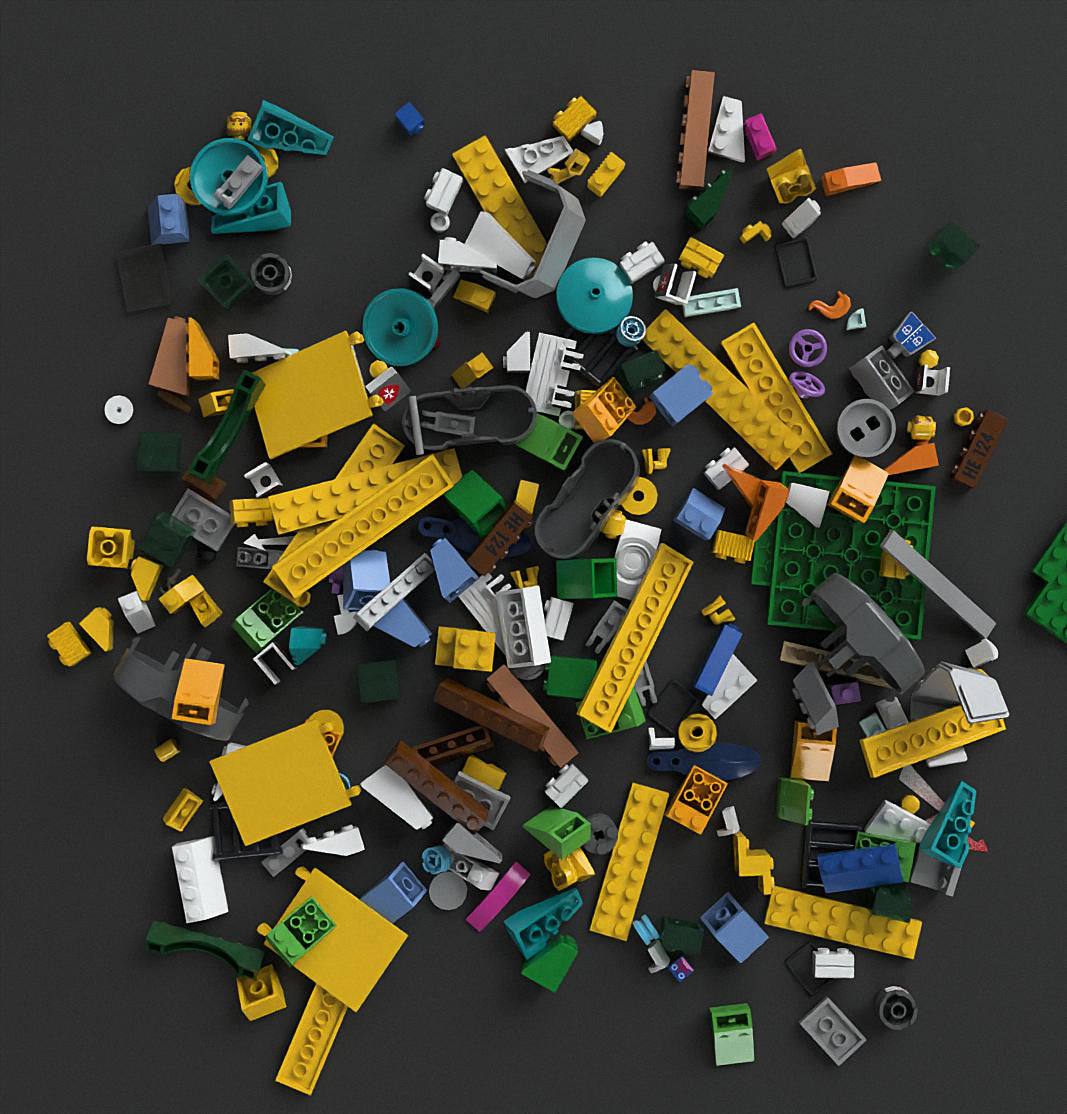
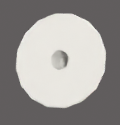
[104,395,133,424]

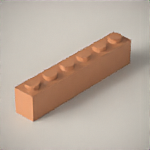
[676,70,715,191]
[487,663,578,768]

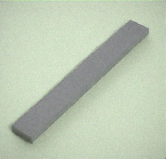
[880,531,996,639]

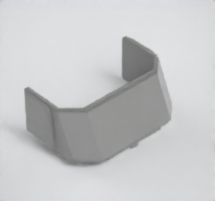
[480,170,586,299]
[910,661,1009,768]

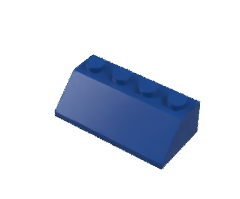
[817,843,903,893]

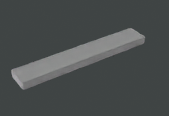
[353,553,435,631]

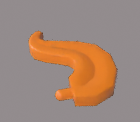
[808,291,851,319]
[627,397,656,425]

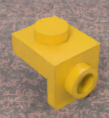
[740,221,772,244]

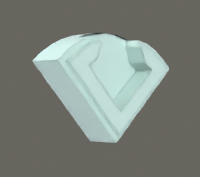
[846,308,866,331]

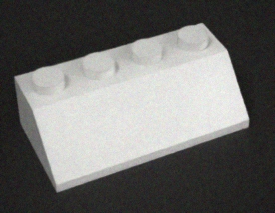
[496,586,551,668]
[172,836,229,923]

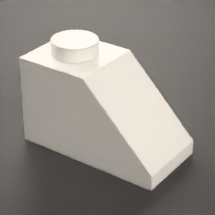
[503,332,530,373]
[118,591,156,634]

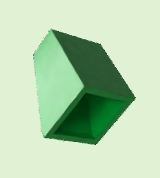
[444,470,507,540]
[556,558,618,599]
[543,655,597,699]
[521,934,578,993]

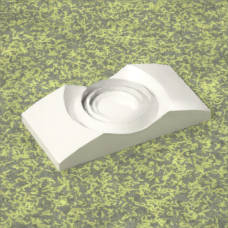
[614,520,662,600]

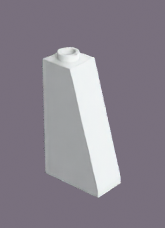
[465,211,536,279]
[360,765,434,830]

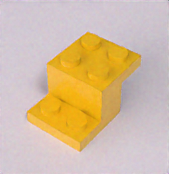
[435,626,496,672]
[733,831,775,895]

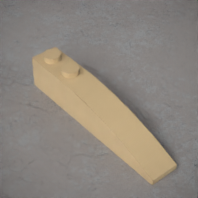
[780,641,892,689]

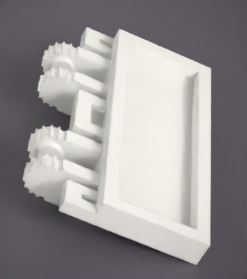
[526,332,584,416]
[458,573,512,655]

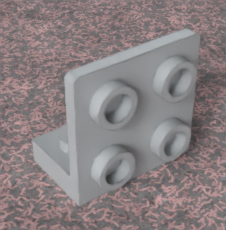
[909,850,962,897]

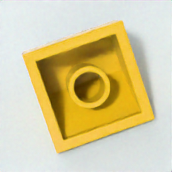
[236,964,286,1021]

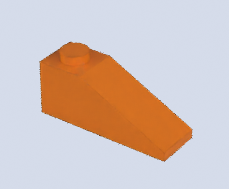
[821,163,881,196]
[883,441,939,475]
[722,464,760,507]
[745,480,789,541]

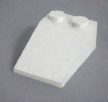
[438,237,497,275]

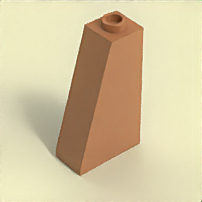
[149,316,190,397]

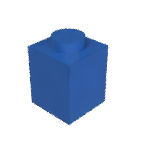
[395,102,425,136]

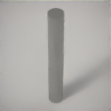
[408,396,424,455]

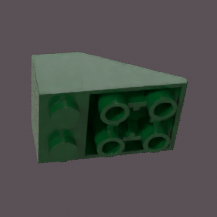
[685,168,733,232]

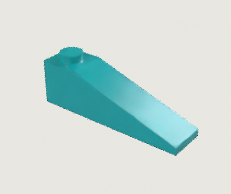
[247,100,334,155]
[211,182,291,234]
[289,626,327,665]
[918,781,976,868]
[503,888,583,960]

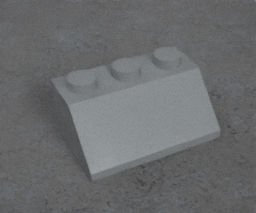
[849,345,915,410]
[792,661,839,735]

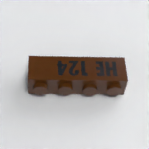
[950,409,1009,489]
[466,500,533,577]
[412,725,495,766]

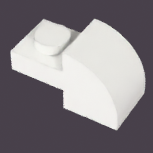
[334,594,358,635]

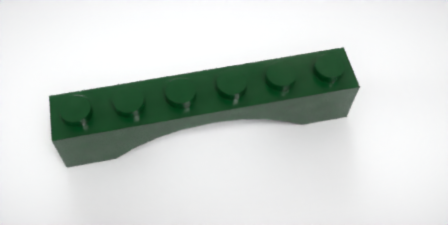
[188,370,266,485]
[145,921,265,981]

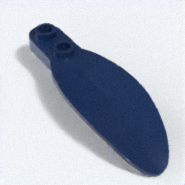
[418,517,532,557]
[647,743,762,780]

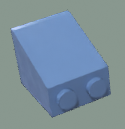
[148,194,190,245]
[649,364,713,427]
[673,488,725,540]
[430,538,479,603]
[343,550,390,610]
[374,599,432,647]
[359,861,428,923]
[700,892,769,963]

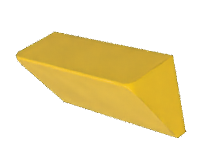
[163,788,203,832]

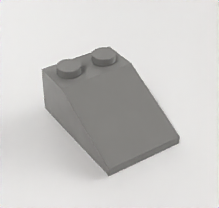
[442,821,502,863]

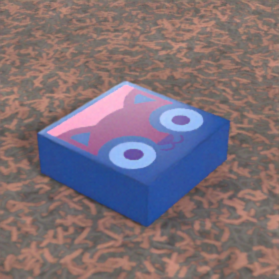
[667,954,695,982]

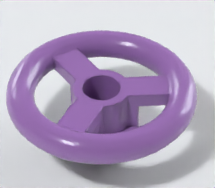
[789,329,827,367]
[789,371,825,399]

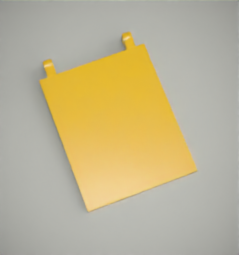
[252,331,383,459]
[209,719,361,846]
[257,866,409,1012]

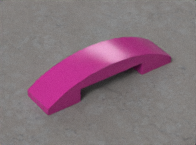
[466,861,530,932]

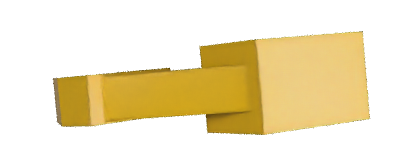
[547,148,590,184]

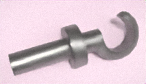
[160,568,181,594]

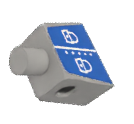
[887,311,936,359]

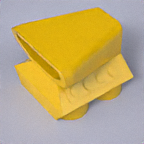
[767,149,816,204]
[87,527,135,569]
[544,847,595,891]

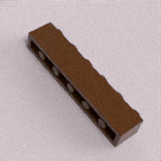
[433,677,550,752]
[384,740,489,834]

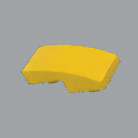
[516,480,539,513]
[462,755,507,790]

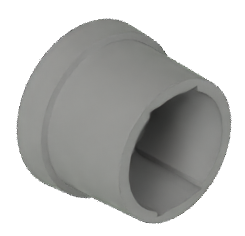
[836,399,896,457]

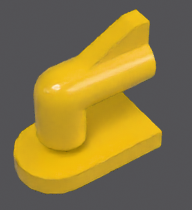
[642,448,670,474]
[510,566,539,589]
[701,595,735,625]

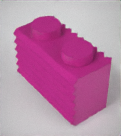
[743,113,777,160]

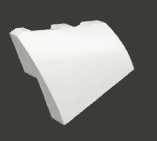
[786,483,830,528]

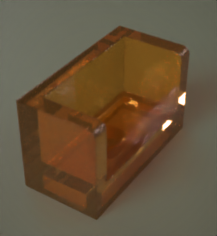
[182,462,228,500]

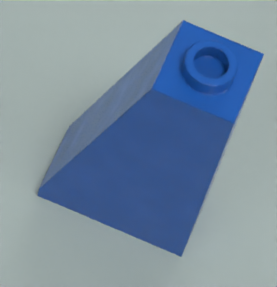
[691,623,742,696]

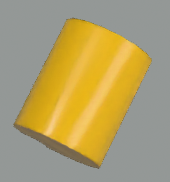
[154,738,181,762]

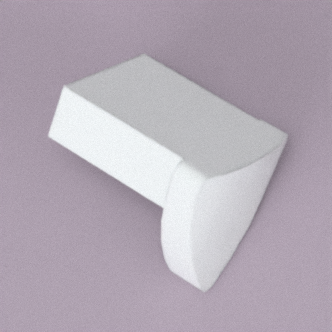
[580,121,604,146]
[965,638,998,668]
[648,728,675,751]
[717,806,740,836]
[647,940,670,973]

